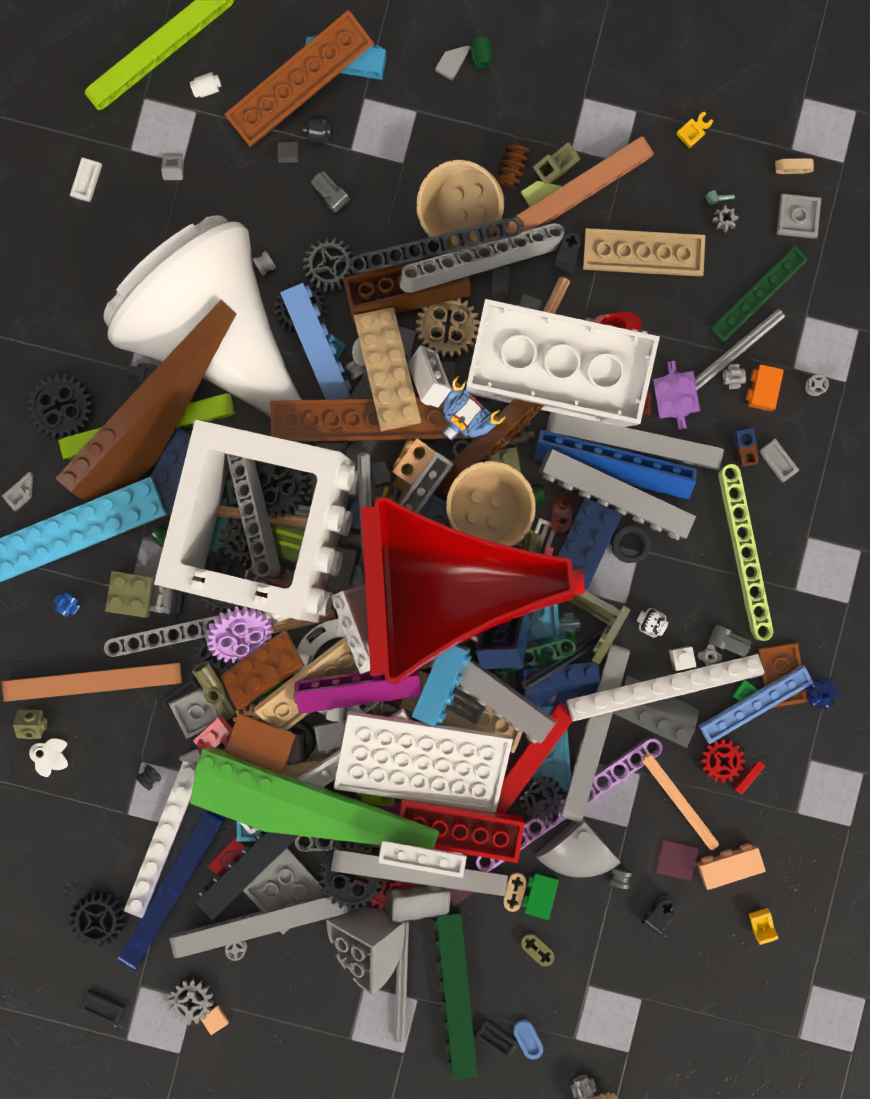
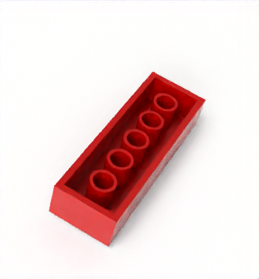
[399,799,525,863]

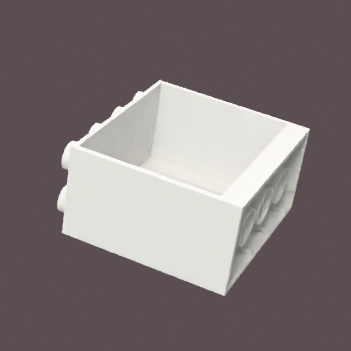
[154,420,359,623]

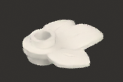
[29,738,68,777]

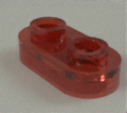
[550,493,574,534]
[260,568,294,598]

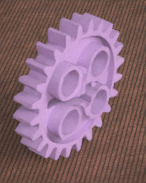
[205,606,273,663]

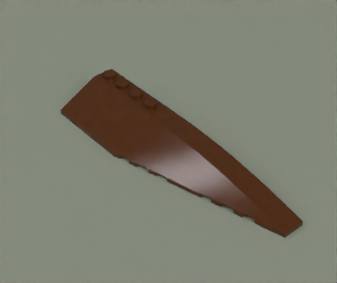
[56,299,237,502]

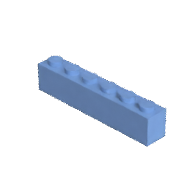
[280,283,352,400]

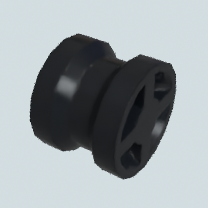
[136,765,162,791]

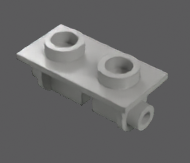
[150,571,173,614]

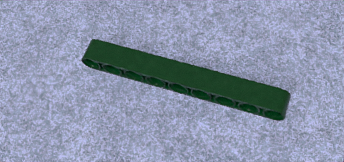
[421,632,577,685]

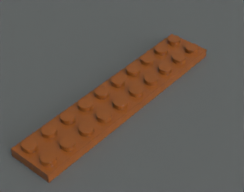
[270,397,476,442]

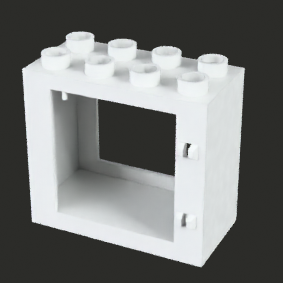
[466,299,659,427]

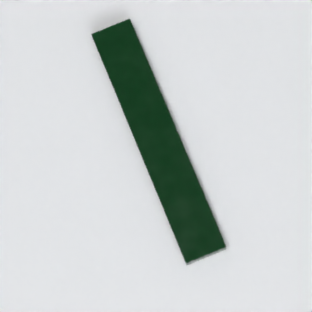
[709,245,809,343]

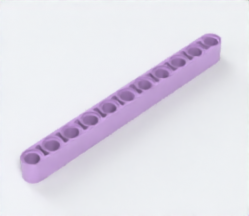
[476,737,662,872]

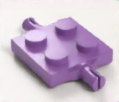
[653,361,700,430]

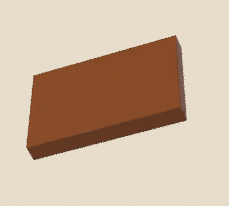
[757,642,808,708]
[225,713,296,774]

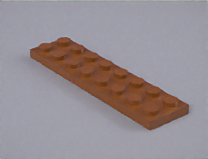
[225,10,374,147]

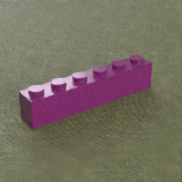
[294,669,422,714]

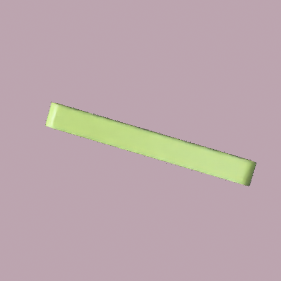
[719,464,773,641]

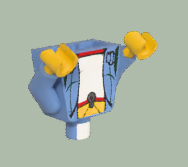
[442,376,505,441]

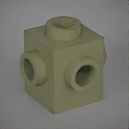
[13,709,47,739]

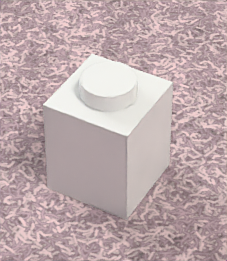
[668,646,696,671]

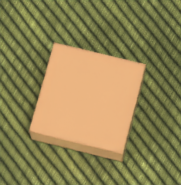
[200,1005,229,1035]

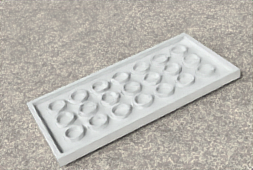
[334,711,513,813]

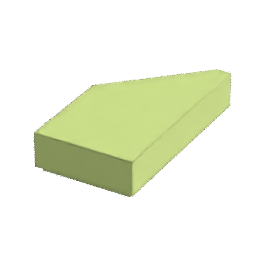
[520,181,561,207]

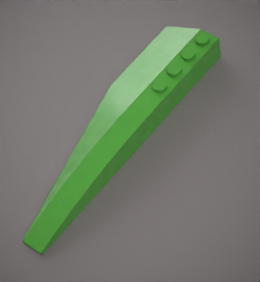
[190,745,439,849]

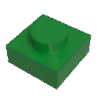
[731,680,758,701]

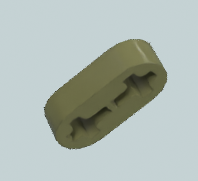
[521,932,554,966]

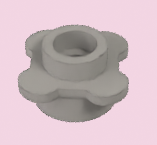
[698,645,722,667]

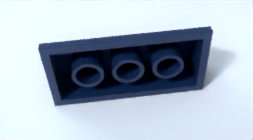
[514,661,600,707]

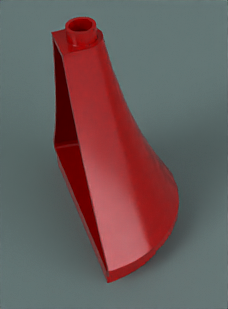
[361,497,584,684]

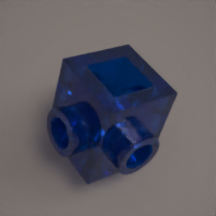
[806,678,842,710]

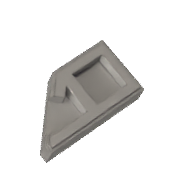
[435,46,471,81]
[2,472,33,511]

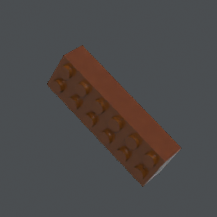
[343,250,471,324]

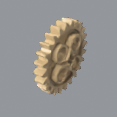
[416,298,480,359]

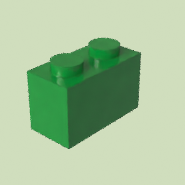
[522,871,559,920]

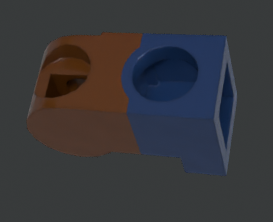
[732,428,758,467]

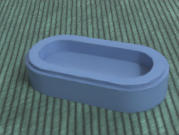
[513,1019,543,1059]

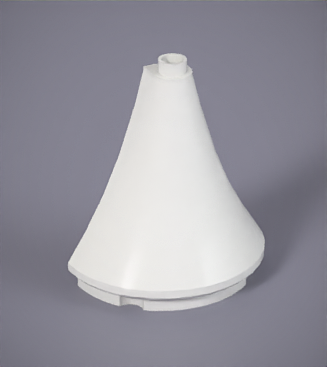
[104,215,302,418]

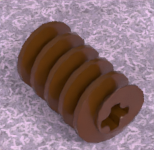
[495,144,531,190]

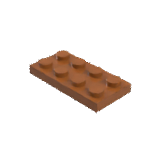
[220,631,305,710]

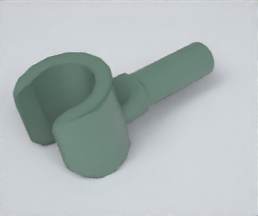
[705,190,735,205]

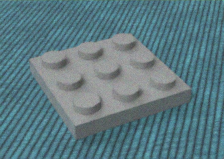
[243,847,328,934]

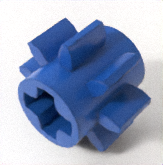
[53,592,80,617]

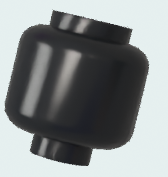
[303,116,334,143]

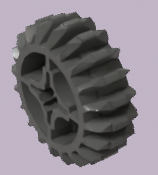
[303,237,357,292]

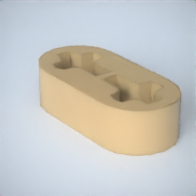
[775,159,814,174]
[503,872,526,912]

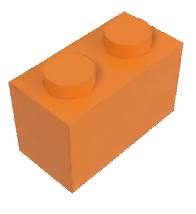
[746,364,784,411]

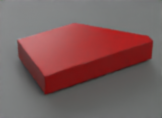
[732,761,765,794]

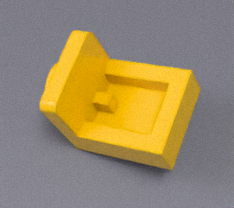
[749,908,778,945]

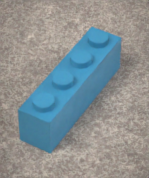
[305,35,386,80]
[411,644,471,727]

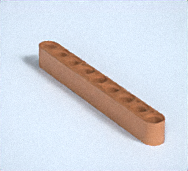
[495,137,654,235]
[1,663,182,702]

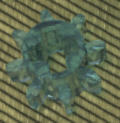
[559,613,580,635]

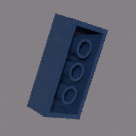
[151,428,191,515]
[556,498,622,588]
[476,612,533,669]

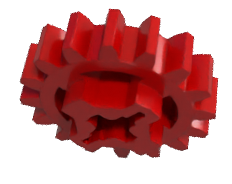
[700,738,745,783]

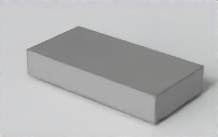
[758,439,799,483]

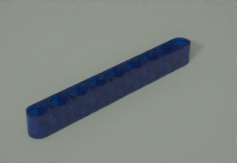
[117,810,226,972]

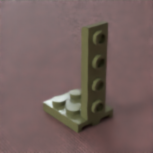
[568,590,630,664]

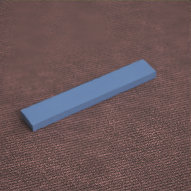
[698,665,814,744]

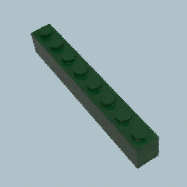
[433,909,478,1080]

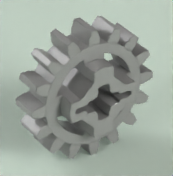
[169,978,214,1025]

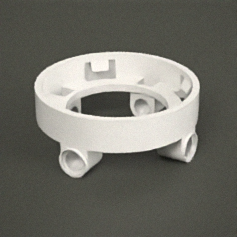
[293,617,379,722]

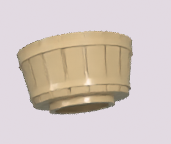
[417,160,504,251]
[446,461,536,547]

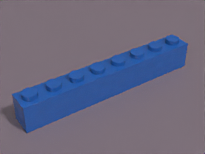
[533,430,697,499]

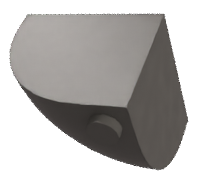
[535,819,621,878]
[326,907,405,995]

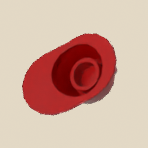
[594,312,641,332]

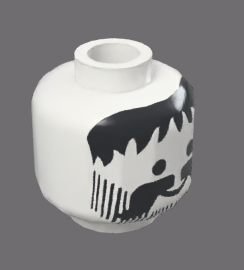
[637,608,668,638]

